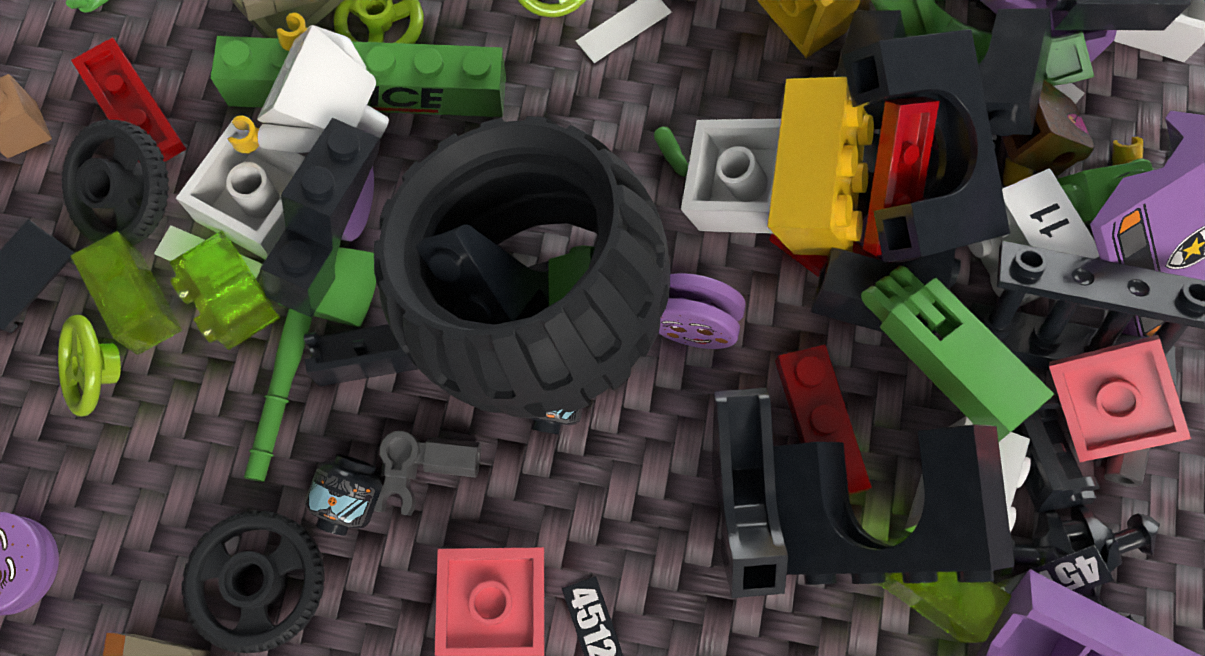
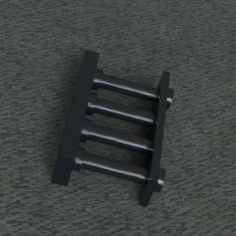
[969,241,1205,386]

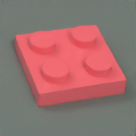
[1049,335,1191,462]
[435,547,545,656]

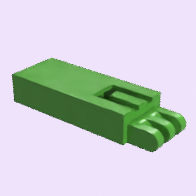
[861,266,1054,442]

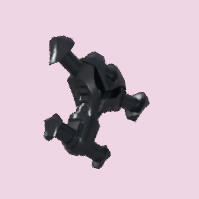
[999,505,1160,623]

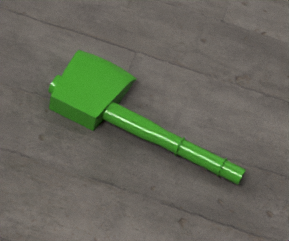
[244,247,376,482]

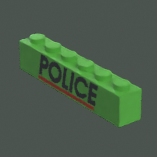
[211,36,506,117]

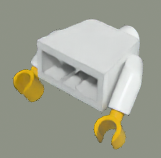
[227,12,389,153]

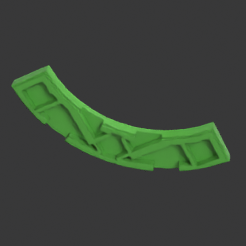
[871,0,1094,86]

